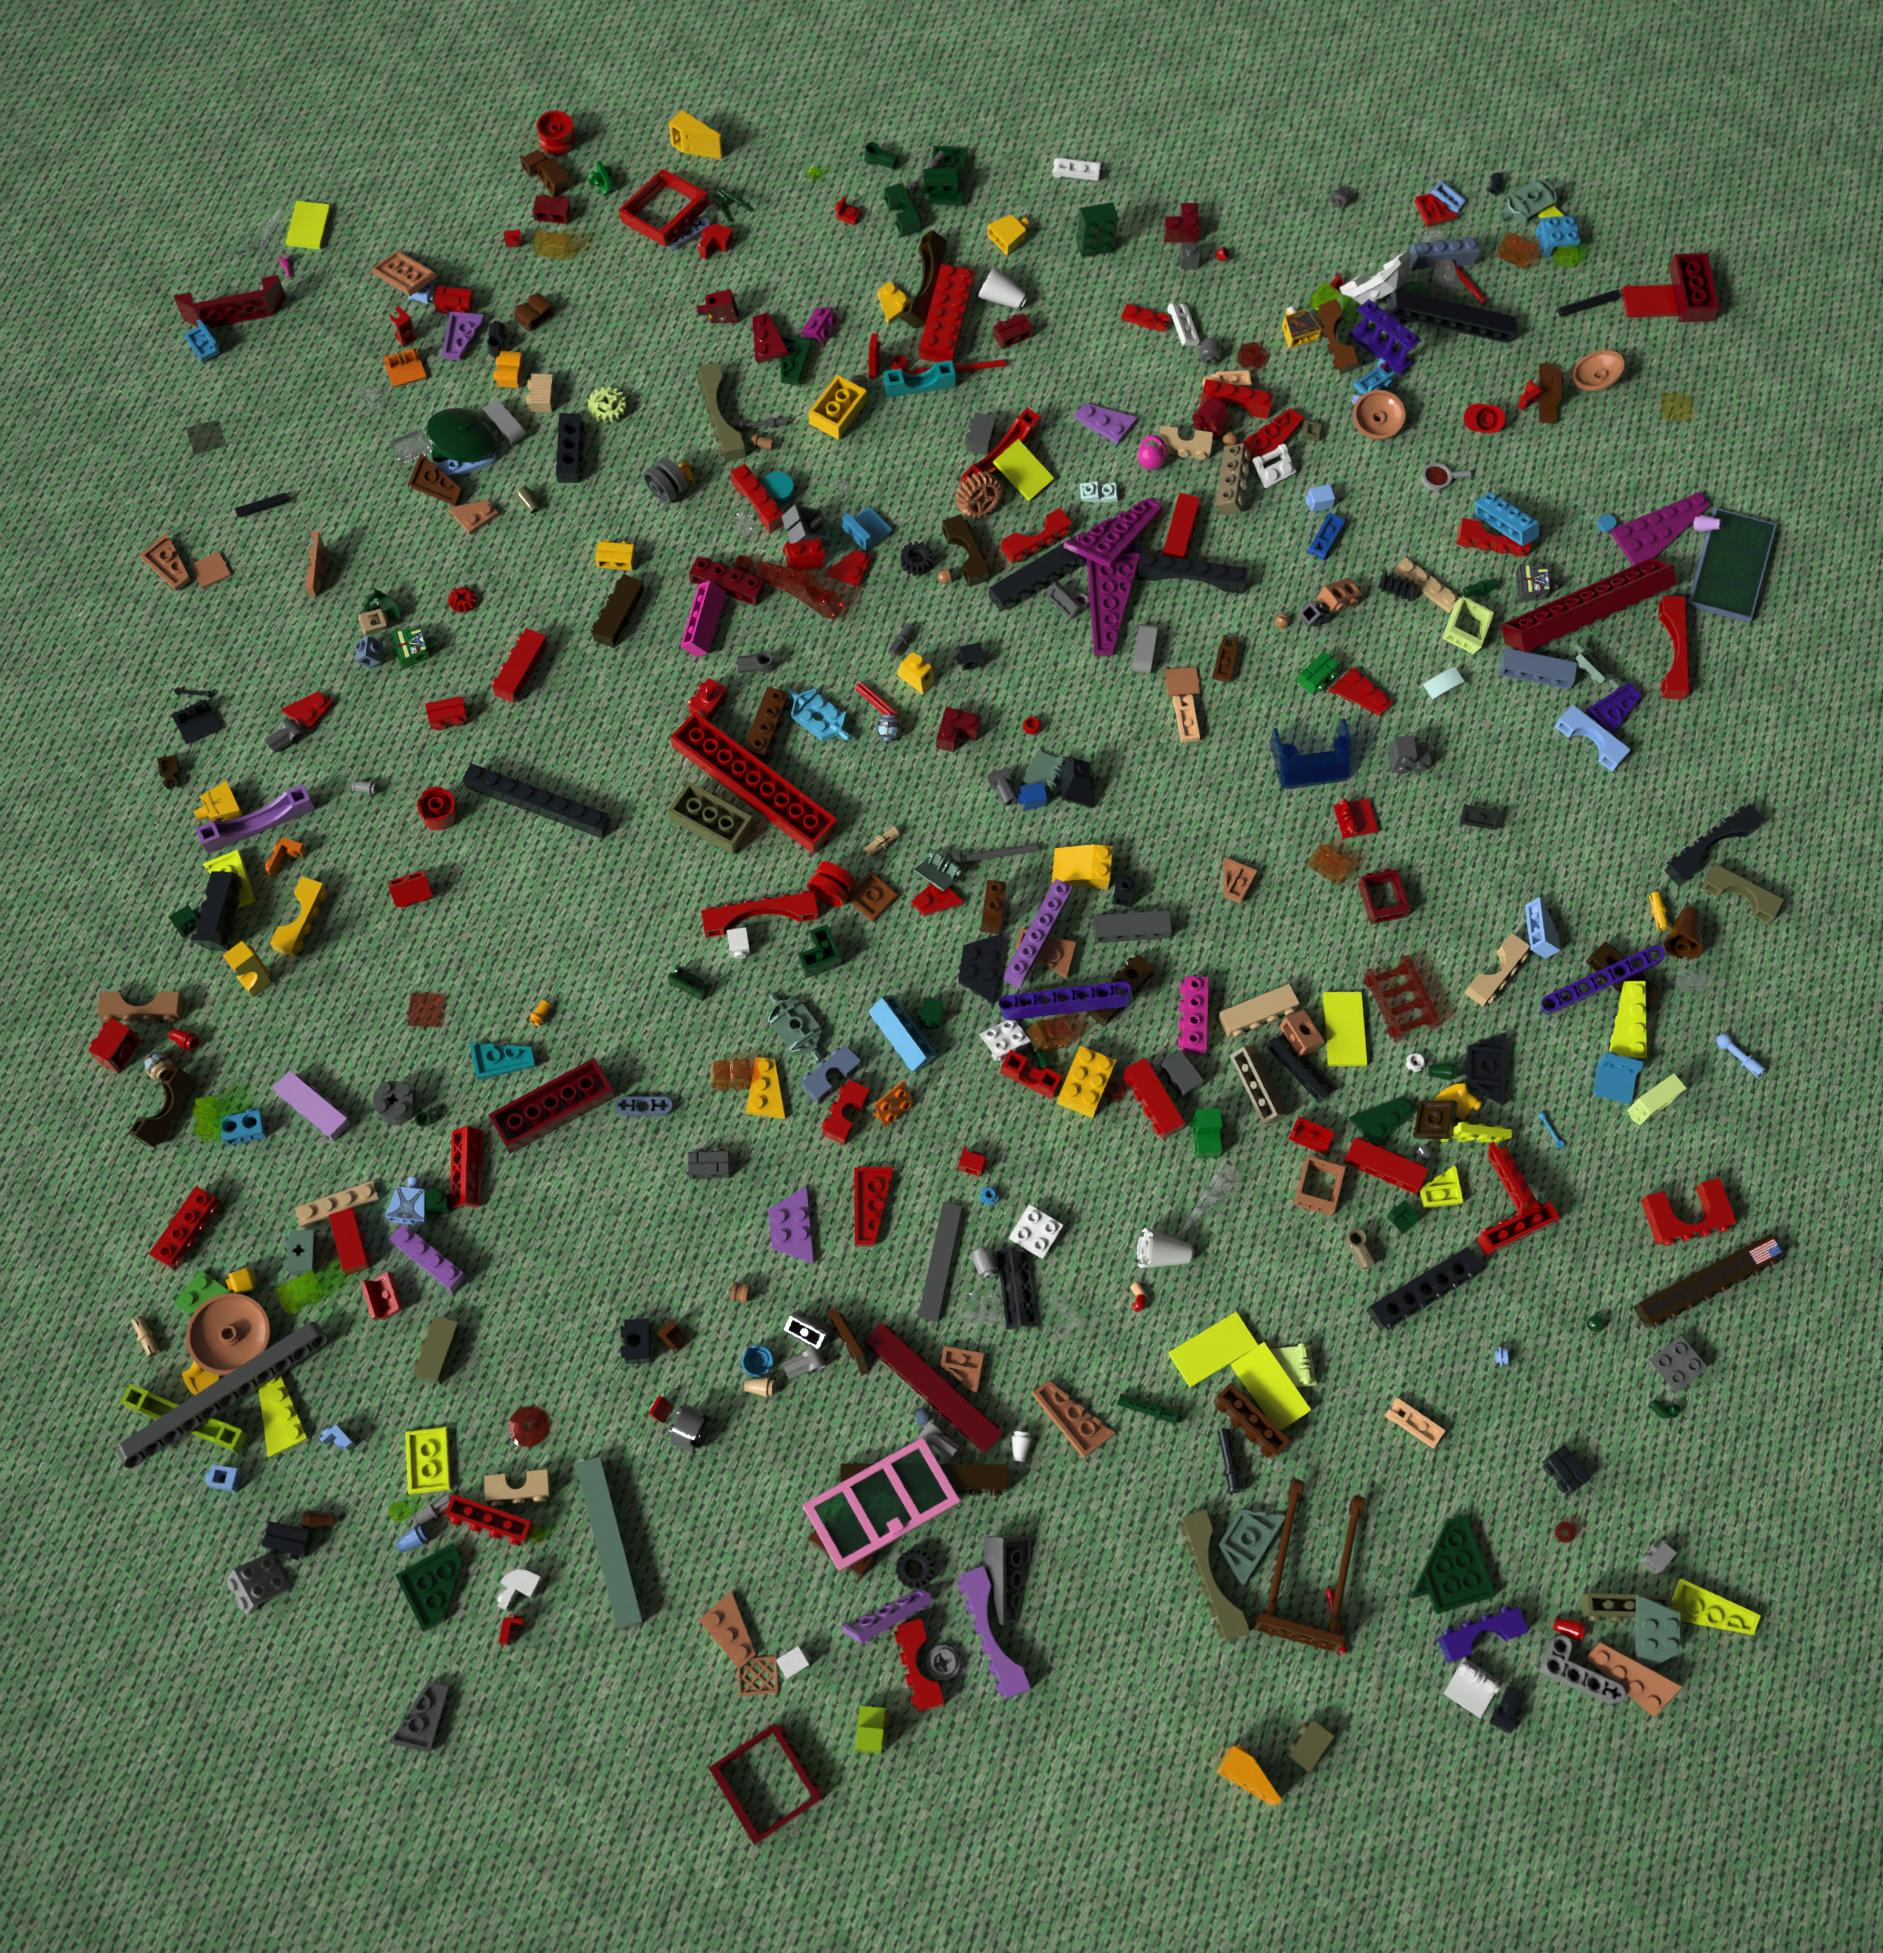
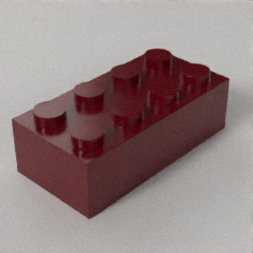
[1668,253,1720,322]

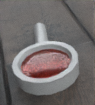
[1421,462,1471,491]

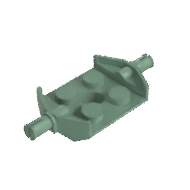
[1499,179,1564,223]
[767,992,824,1063]

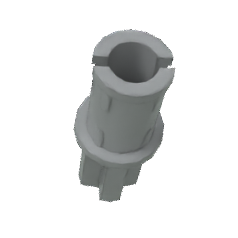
[412,1495,451,1527]

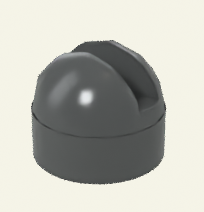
[1416,1143,1433,1160]

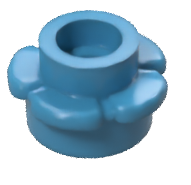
[980,1187,999,1206]

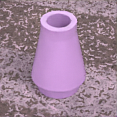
[1694,515,1722,532]

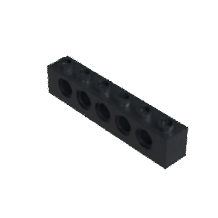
[1366,1247,1482,1330]

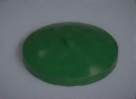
[426,408,499,463]

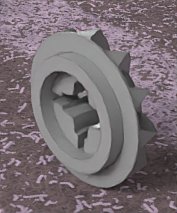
[926,1645,960,1681]

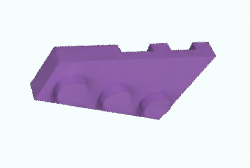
[442,312,485,360]
[1074,403,1137,445]

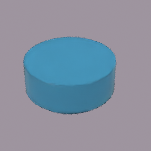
[1597,514,1616,532]

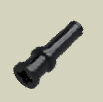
[1217,1429,1245,1494]

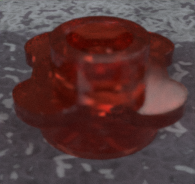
[732,555,754,574]
[1104,1080,1126,1102]

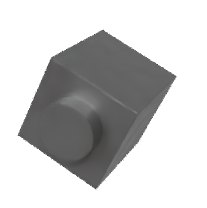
[1179,243,1200,270]

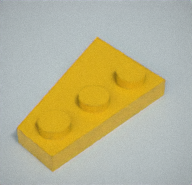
[746,1057,785,1119]

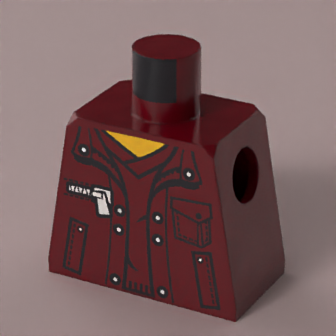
[697,289,738,323]

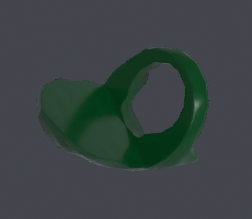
[364,588,401,620]

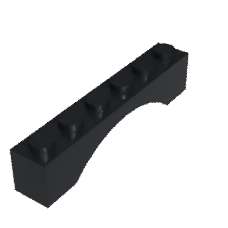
[1137,552,1247,594]
[1664,804,1765,887]

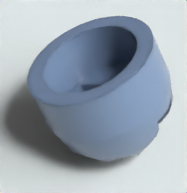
[916,1408,931,1425]

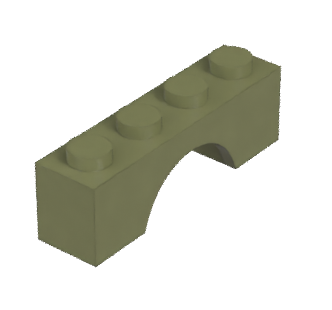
[1701,864,1784,924]

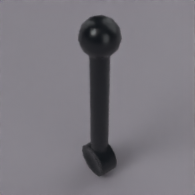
[174,687,213,698]

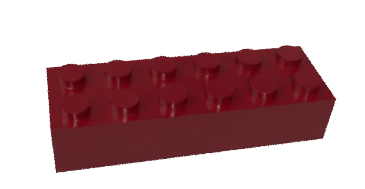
[488,1058,615,1154]

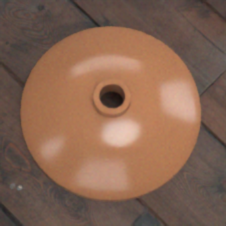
[1572,350,1625,391]
[1352,390,1405,440]

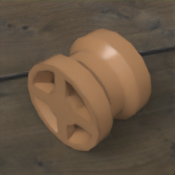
[730,1281,750,1304]

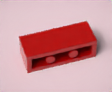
[328,1207,372,1276]

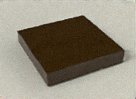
[1413,1100,1458,1139]

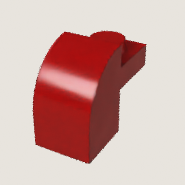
[698,224,734,259]

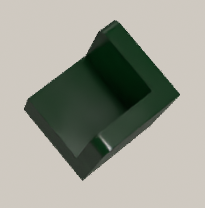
[1387,1200,1421,1234]

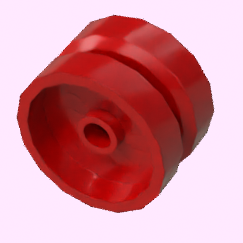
[536,110,576,156]
[807,861,856,907]

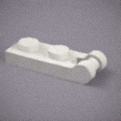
[1052,158,1100,181]
[1168,304,1200,346]

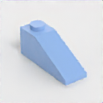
[1525,897,1560,959]

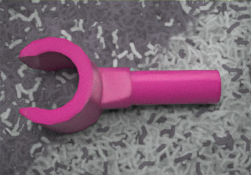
[279,253,291,278]

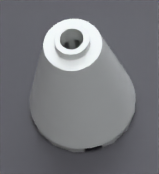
[978,266,1027,309]
[1137,1228,1195,1269]

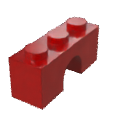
[1000,1049,1062,1100]
[821,1079,870,1145]

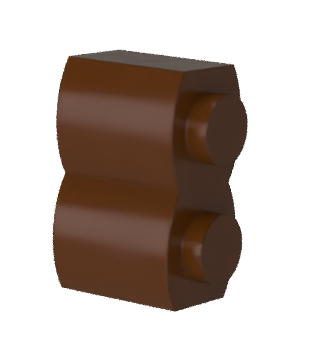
[514,292,555,332]

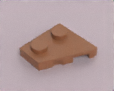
[449,500,499,535]
[1223,857,1257,904]

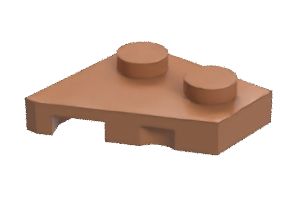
[940,1346,984,1394]

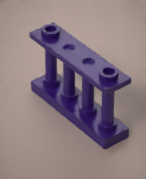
[1349,299,1422,376]

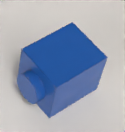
[1018,782,1047,810]

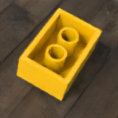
[809,375,867,440]
[1057,1046,1116,1118]

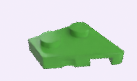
[174,1270,231,1316]

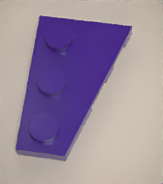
[1586,682,1641,734]

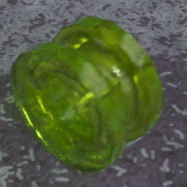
[389,1502,409,1522]

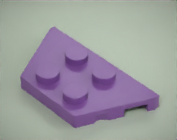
[768,1187,813,1264]

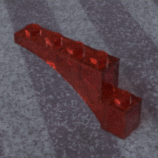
[751,561,845,620]

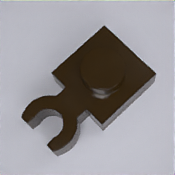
[157,754,181,789]

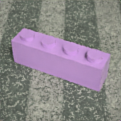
[273,1071,350,1141]

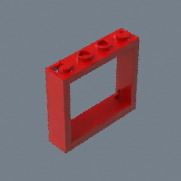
[618,168,710,248]

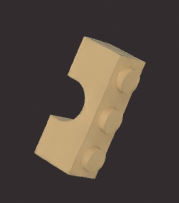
[1157,426,1213,460]
[484,1469,551,1507]

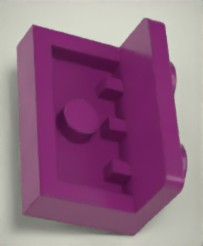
[800,307,839,345]

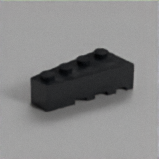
[191,871,242,951]

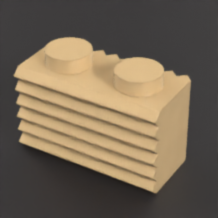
[526,374,554,412]

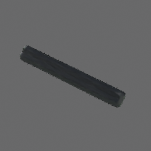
[1557,289,1620,317]

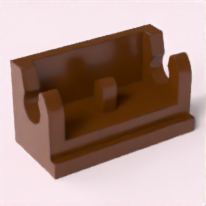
[537,157,571,197]

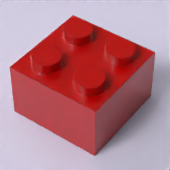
[88,1018,141,1073]

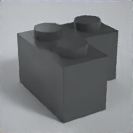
[1387,735,1431,774]

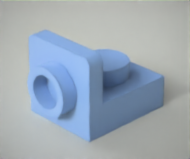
[320,1424,356,1451]

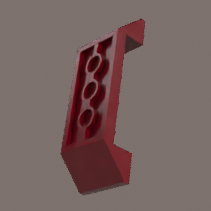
[174,275,286,329]

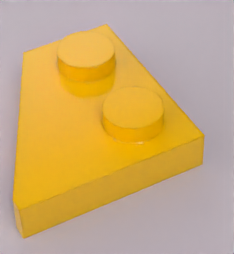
[877,281,910,324]

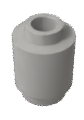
[972,1247,998,1279]

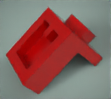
[835,197,862,226]
[1518,380,1542,411]
[498,1614,527,1646]

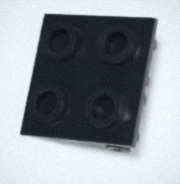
[171,699,221,745]

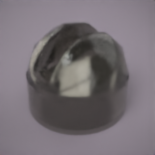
[853,375,868,389]

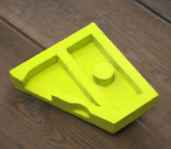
[1419,1166,1463,1209]

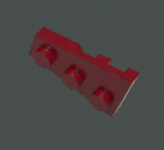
[752,312,789,363]

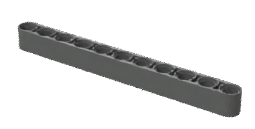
[116,1322,327,1468]

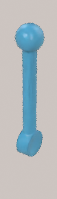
[1539,1112,1564,1149]

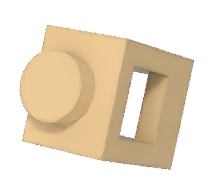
[358,609,388,636]

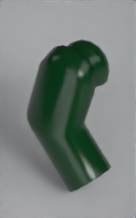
[1648,1399,1681,1419]

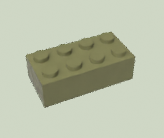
[668,781,753,855]

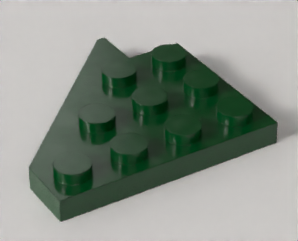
[1411,1515,1496,1615]

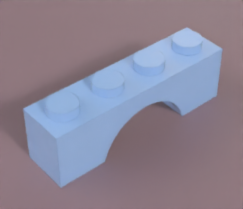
[1555,705,1630,772]

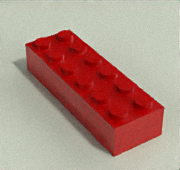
[919,264,975,363]

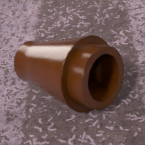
[303,1509,334,1530]

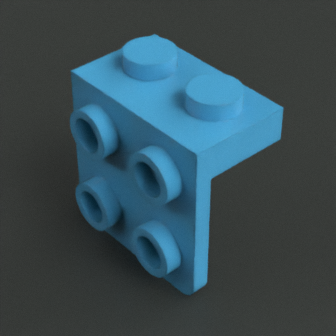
[1536,216,1581,258]
[842,508,891,551]
[1593,1052,1643,1104]

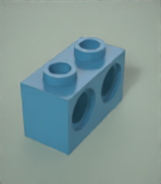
[219,1109,266,1146]

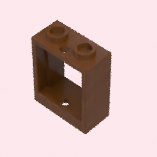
[981,880,1006,934]

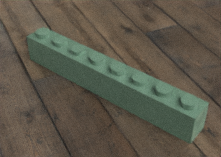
[576,1457,646,1631]

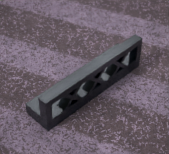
[1266,1033,1337,1104]
[997,1246,1038,1330]

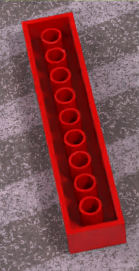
[670,711,838,855]

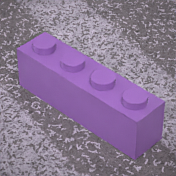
[389,1224,467,1294]

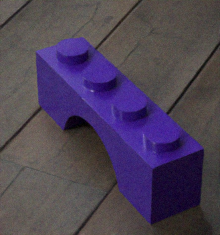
[1438,1606,1529,1663]

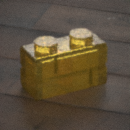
[533,230,572,260]

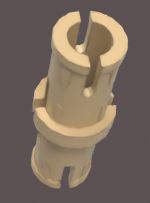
[863,826,900,857]
[131,1316,160,1358]

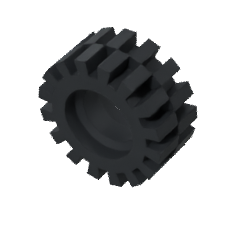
[900,541,933,576]
[896,1548,934,1589]

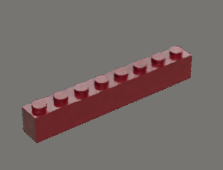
[864,1323,1002,1455]

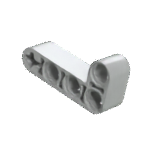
[1541,1636,1625,1704]

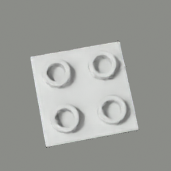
[979,1020,1031,1061]
[1008,1204,1063,1259]
[1443,1657,1501,1718]

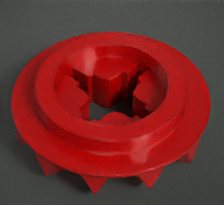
[448,586,477,613]

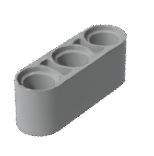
[481,399,526,445]
[1132,624,1158,674]

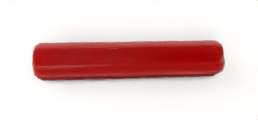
[855,681,899,719]

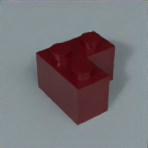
[1163,203,1200,243]
[936,707,982,752]

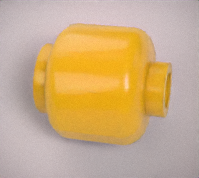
[226,1266,258,1294]

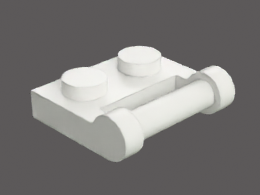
[1253,444,1296,488]

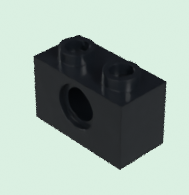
[620,1318,651,1364]

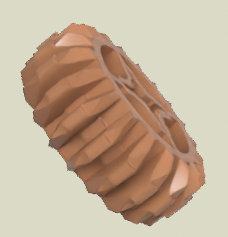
[956,471,1002,519]

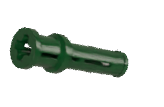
[1117,1393,1180,1426]

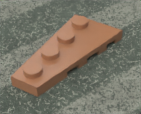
[1032,1380,1115,1459]

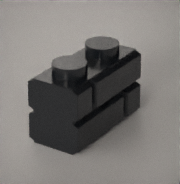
[1542,1445,1591,1495]
[261,1521,314,1560]

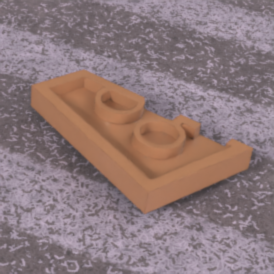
[699,1591,756,1669]

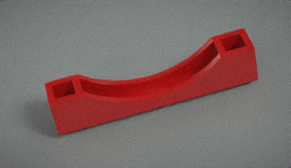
[961,407,1041,487]
[1658,595,1691,700]
[701,891,818,938]

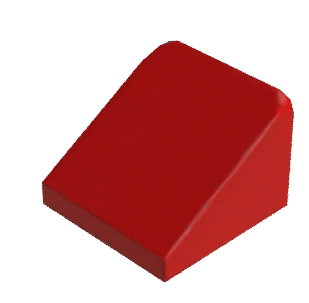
[649,1396,673,1424]

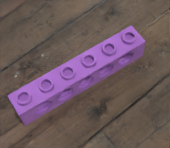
[1004,879,1073,989]

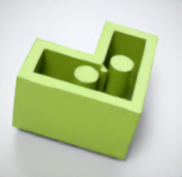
[855,1706,889,1754]

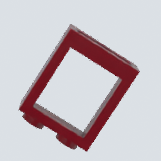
[1358,869,1410,925]

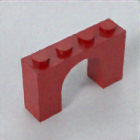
[1641,1178,1737,1246]

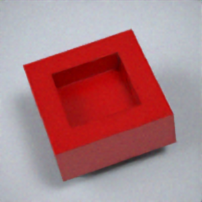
[503,229,523,247]

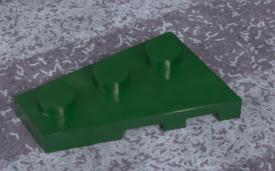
[780,335,813,386]
[1348,1096,1418,1146]

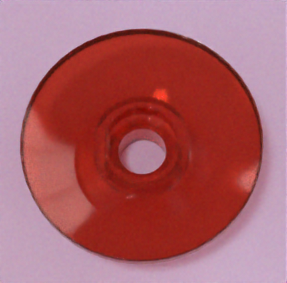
[508,1406,549,1447]

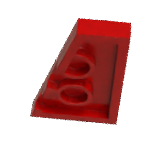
[869,333,881,379]
[1328,667,1394,716]

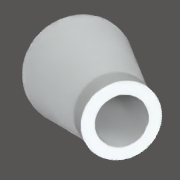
[1012,1431,1032,1462]

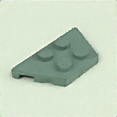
[1218,1509,1285,1585]
[1635,1593,1681,1668]

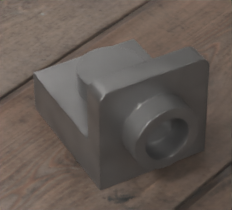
[1330,185,1355,210]

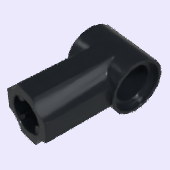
[487,321,505,358]
[1490,1686,1525,1734]

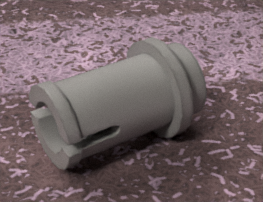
[352,779,378,795]

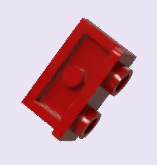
[361,1272,403,1320]

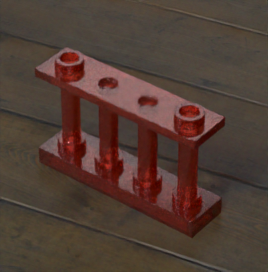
[1363,955,1441,1043]

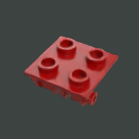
[1333,798,1379,839]

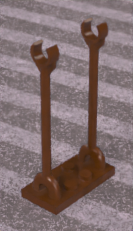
[1252,1478,1365,1653]

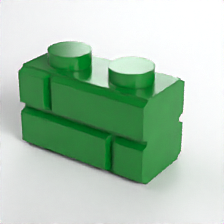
[1297,652,1339,694]

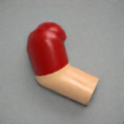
[1130,1282,1148,1312]

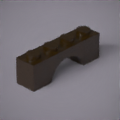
[941,514,991,587]
[128,1066,198,1148]

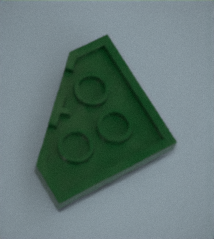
[396,1543,464,1633]

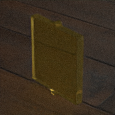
[1660,392,1691,422]

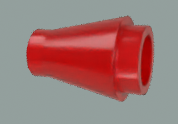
[168,1028,199,1051]
[1553,1617,1586,1641]

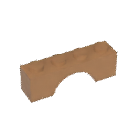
[97,992,184,1023]

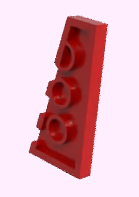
[1239,408,1304,467]
[854,1167,894,1246]

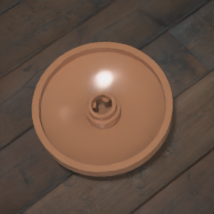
[186,1293,271,1376]

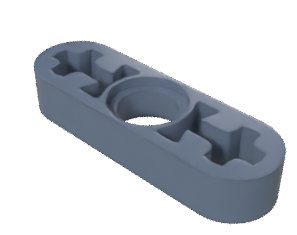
[668,216,710,250]
[615,1096,673,1116]

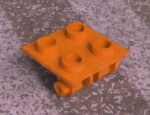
[383,348,427,387]
[874,1080,914,1128]

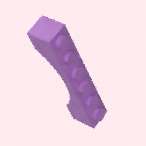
[195,784,315,853]
[957,1566,1031,1700]

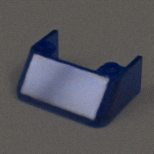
[1269,718,1352,789]

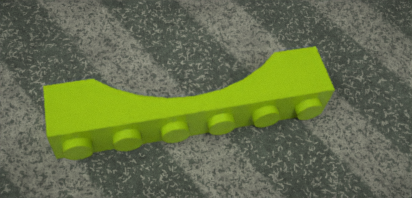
[120,1384,248,1454]

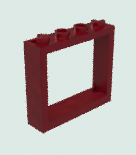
[708,1723,822,1846]

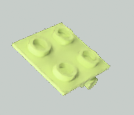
[1270,1343,1316,1387]

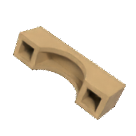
[1465,933,1530,1007]

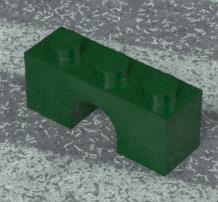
[884,183,922,237]

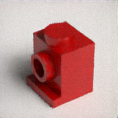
[958,1147,989,1176]

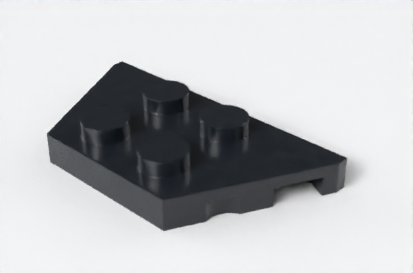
[958,934,1004,1004]
[1465,1033,1506,1105]

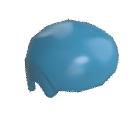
[741,1344,774,1377]

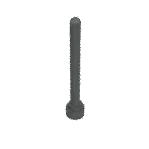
[951,844,1040,867]

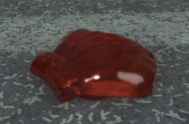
[1237,342,1267,370]

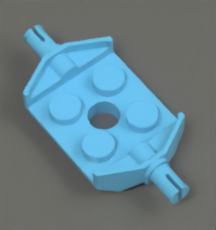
[786,688,852,742]

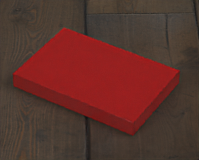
[1621,285,1678,318]

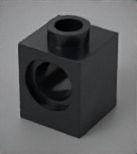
[956,643,984,671]

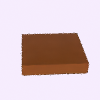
[847,871,899,922]

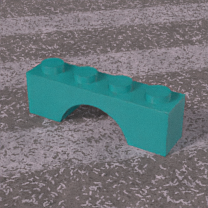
[884,360,956,398]

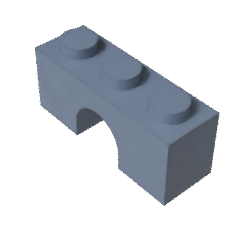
[802,1045,861,1104]

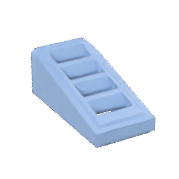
[1430,180,1466,213]

